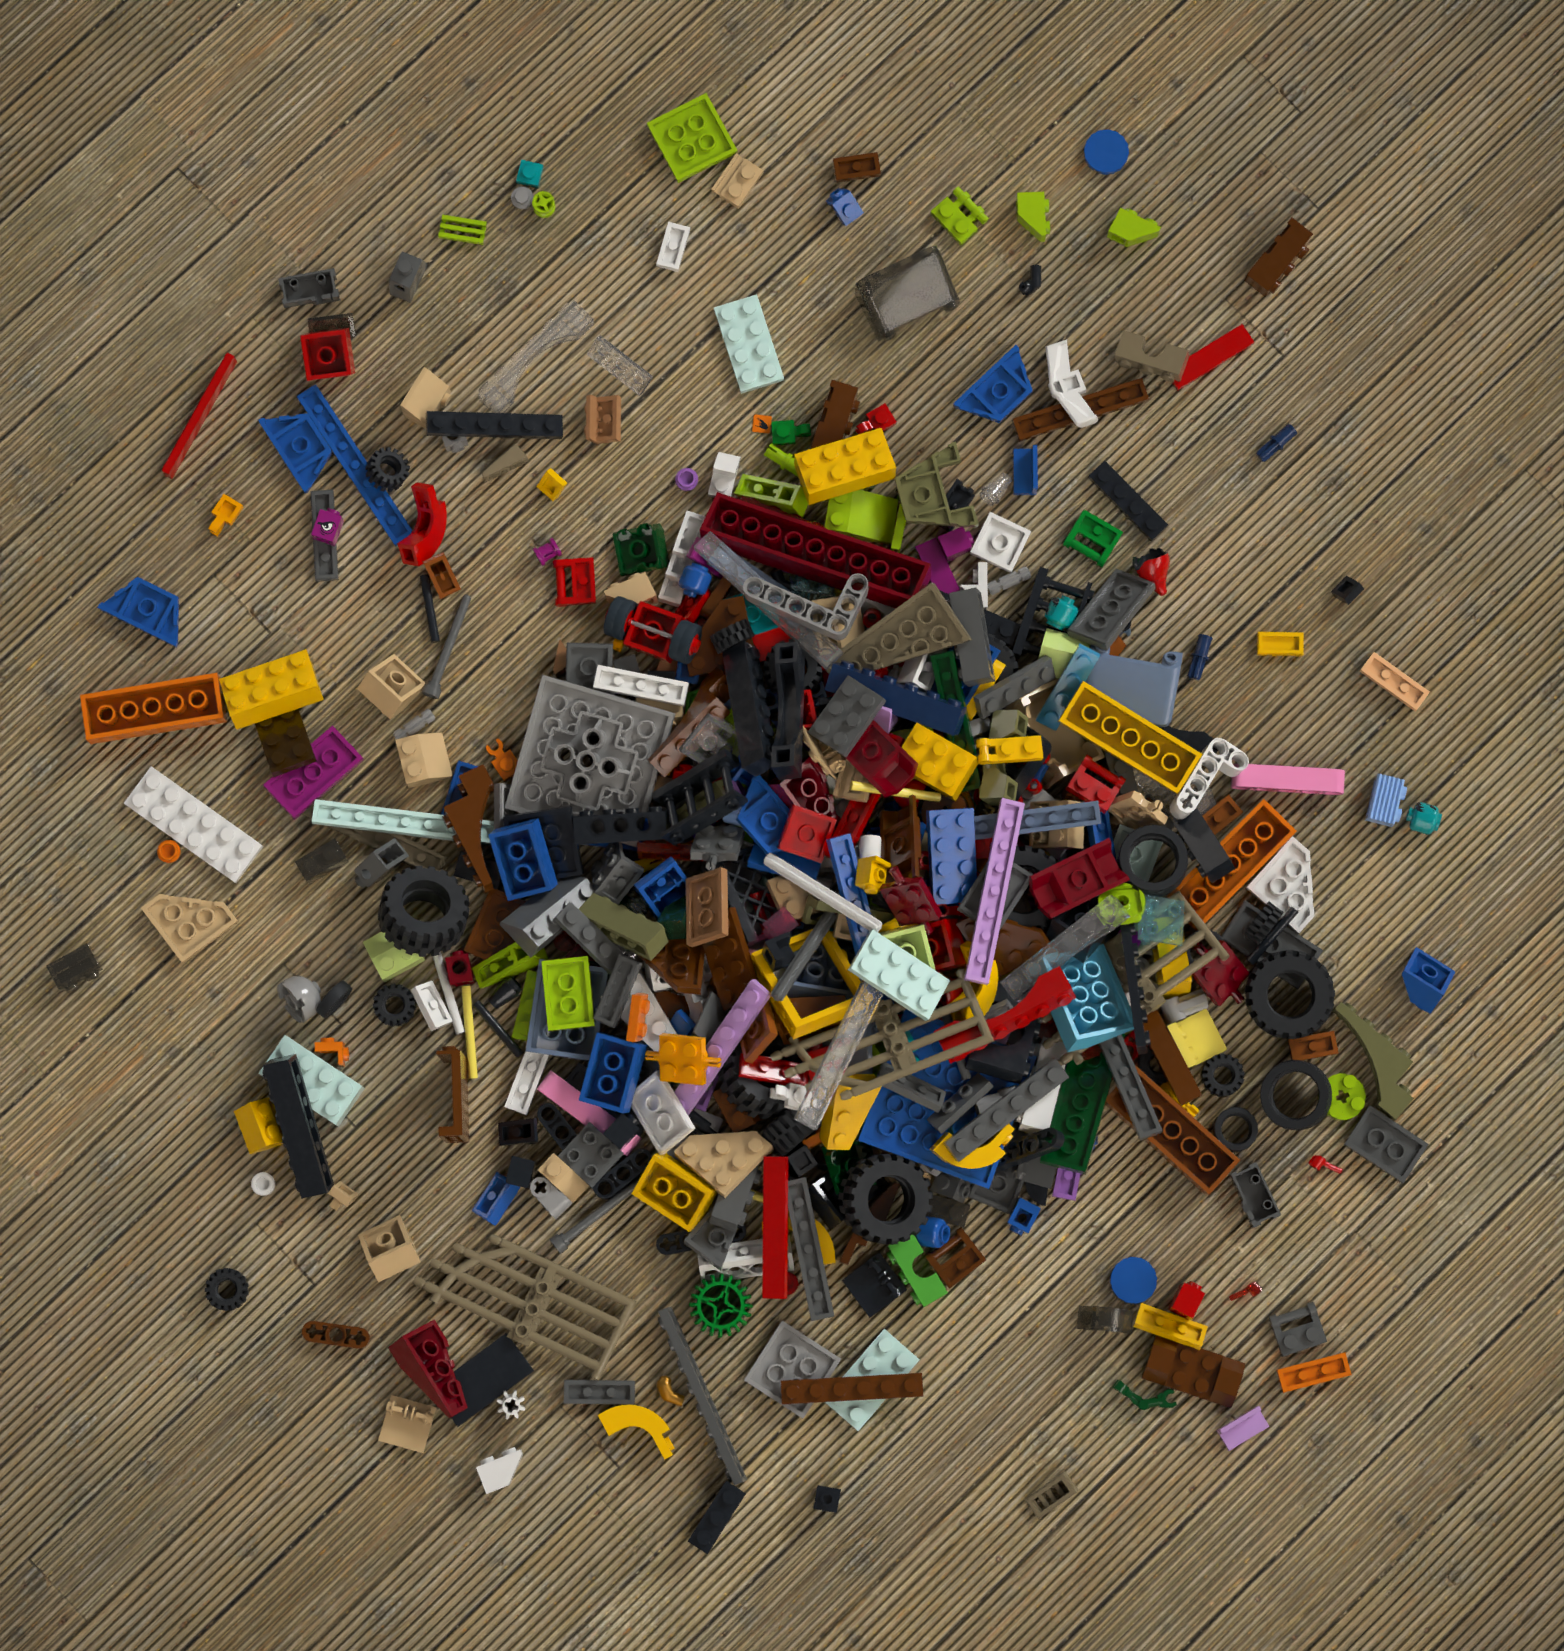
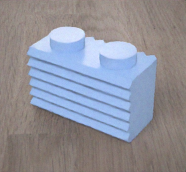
[1365,774,1407,827]

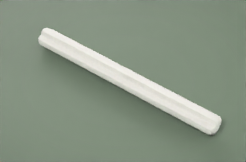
[764,853,882,932]

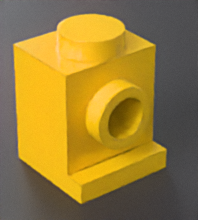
[855,856,891,895]

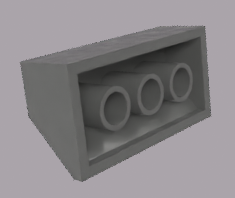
[499,876,594,958]

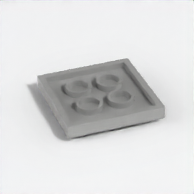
[744,1321,841,1419]

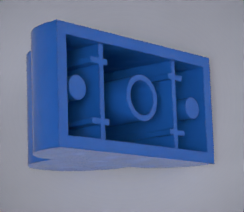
[633,856,687,933]

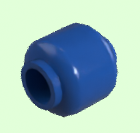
[678,563,712,598]
[914,1217,950,1248]

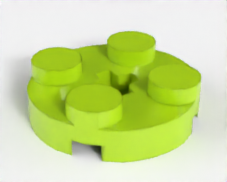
[1098,883,1145,925]
[1318,1073,1366,1121]

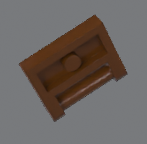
[924,1227,986,1289]

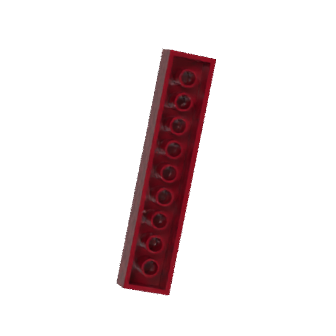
[700,492,931,609]

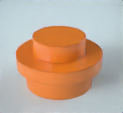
[157,840,181,863]

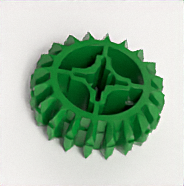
[689,1273,753,1338]

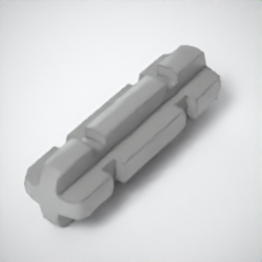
[987,567,1031,595]
[393,709,435,739]

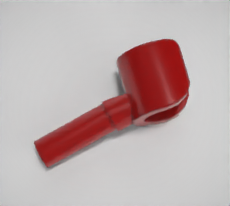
[1309,1155,1343,1174]

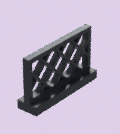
[705,844,796,948]

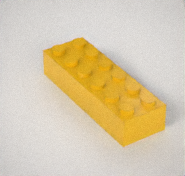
[1057,681,1203,794]

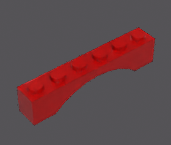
[934,966,1076,1064]

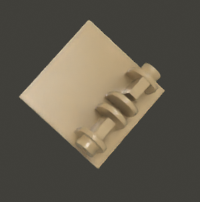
[803,726,846,781]
[378,1395,437,1453]

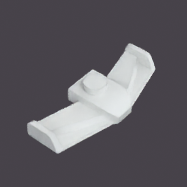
[1045,339,1098,428]

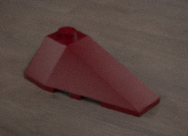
[768,755,841,838]
[388,1319,468,1418]

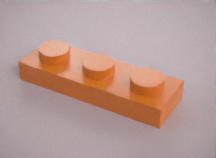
[1276,1352,1352,1393]

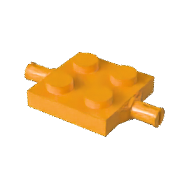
[645,1033,721,1085]

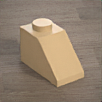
[538,1153,589,1203]

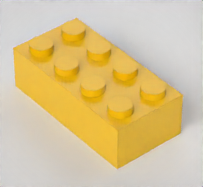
[794,428,896,505]
[219,649,324,730]

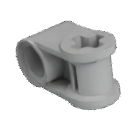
[530,1177,572,1220]

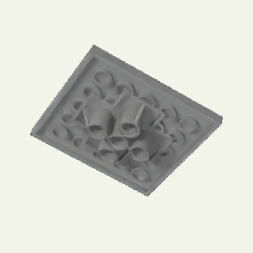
[505,675,676,847]

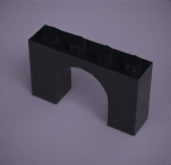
[965,981,1041,1084]

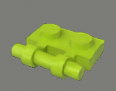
[930,186,989,245]

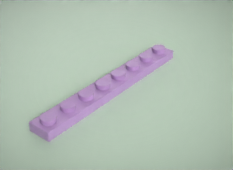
[964,798,1025,985]
[674,979,771,1116]

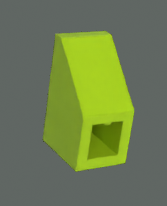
[1016,192,1050,242]
[1107,207,1161,247]

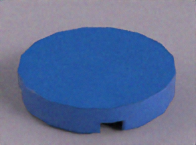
[1084,129,1129,175]
[1110,1257,1157,1304]

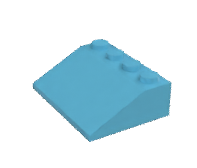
[1033,944,1134,1052]

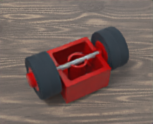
[604,596,702,664]

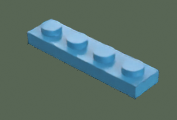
[1036,644,1100,731]

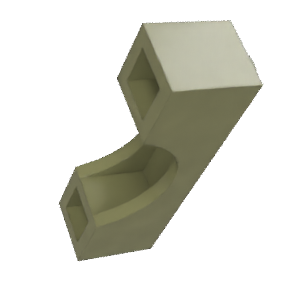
[979,710,1029,806]

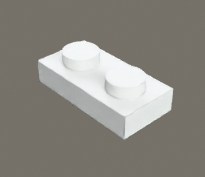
[656,222,690,272]
[410,981,453,1031]

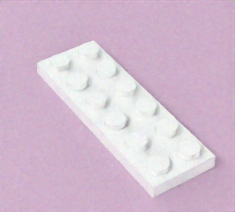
[124,766,263,883]

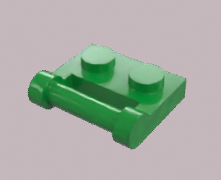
[1063,509,1123,568]

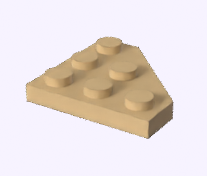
[141,894,239,963]
[674,1131,773,1198]

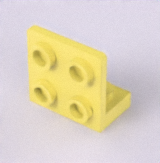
[1167,1009,1227,1069]

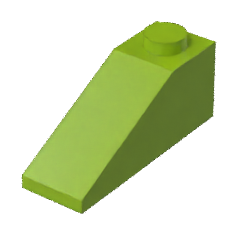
[734,474,808,518]
[472,942,548,989]

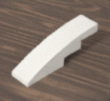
[658,511,706,607]

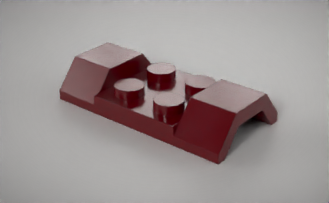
[846,720,918,797]
[1029,838,1130,919]

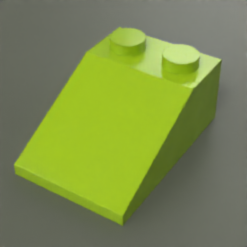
[825,490,898,545]

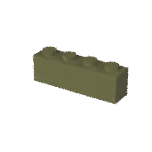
[579,893,668,961]

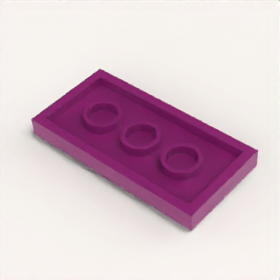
[263,725,364,820]

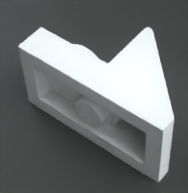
[708,452,741,498]
[959,562,988,610]

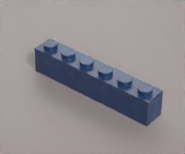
[824,660,967,736]

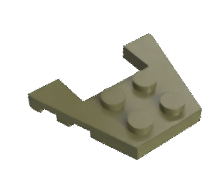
[895,441,979,528]

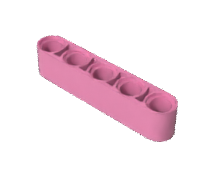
[1231,764,1345,795]
[537,1070,642,1157]

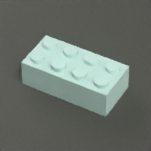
[258,1035,365,1127]

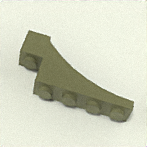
[1333,1002,1414,1121]

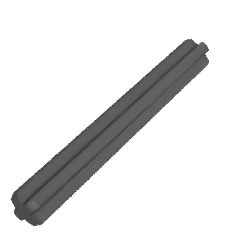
[771,911,837,1002]

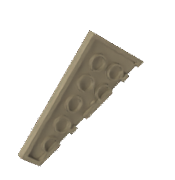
[822,583,972,674]

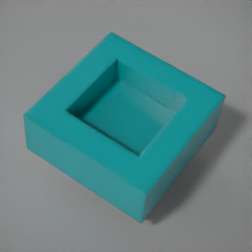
[516,159,544,188]

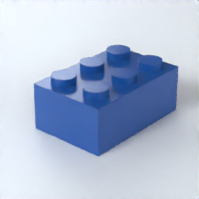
[488,818,558,901]
[579,1032,647,1113]

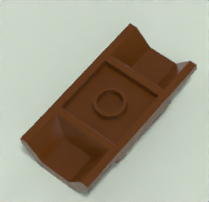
[879,795,921,883]
[1141,1335,1245,1408]

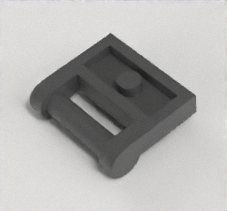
[1269,1302,1327,1357]

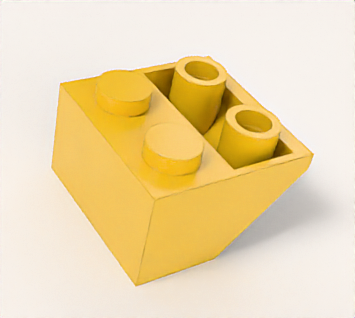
[234,1097,283,1154]

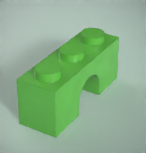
[886,1235,948,1308]

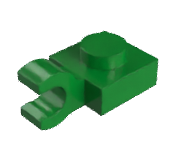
[771,420,811,446]

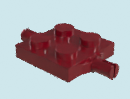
[879,866,942,935]
[1192,940,1250,1006]

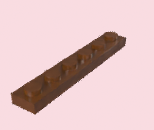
[1012,378,1149,442]
[781,1373,924,1405]

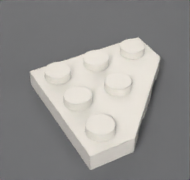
[1246,836,1314,934]

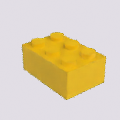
[902,722,979,802]
[631,1153,718,1232]

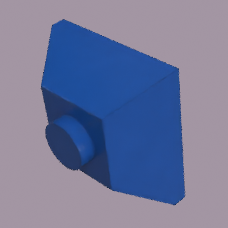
[1402,947,1455,1014]

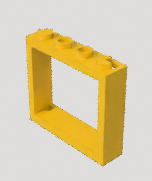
[751,929,871,1040]

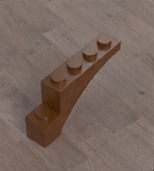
[647,667,731,778]
[442,764,494,893]

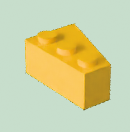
[1148,915,1192,999]
[819,1074,882,1150]

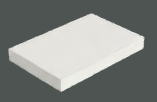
[631,1070,696,1155]

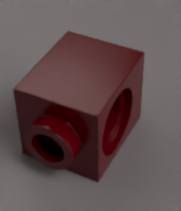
[445,951,474,987]

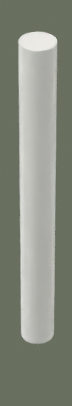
[432,951,465,1035]

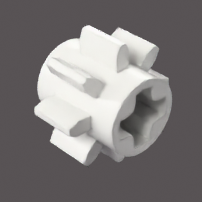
[497,1390,525,1419]

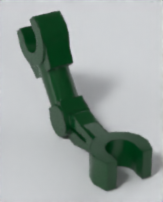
[1112,1379,1177,1410]

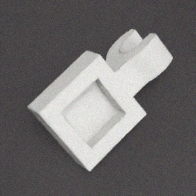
[770,1083,811,1112]

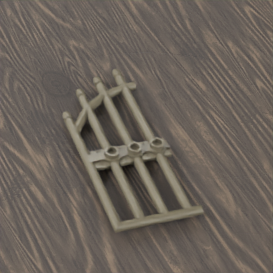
[1040,891,1230,1066]
[770,969,994,1101]
[413,1235,637,1380]

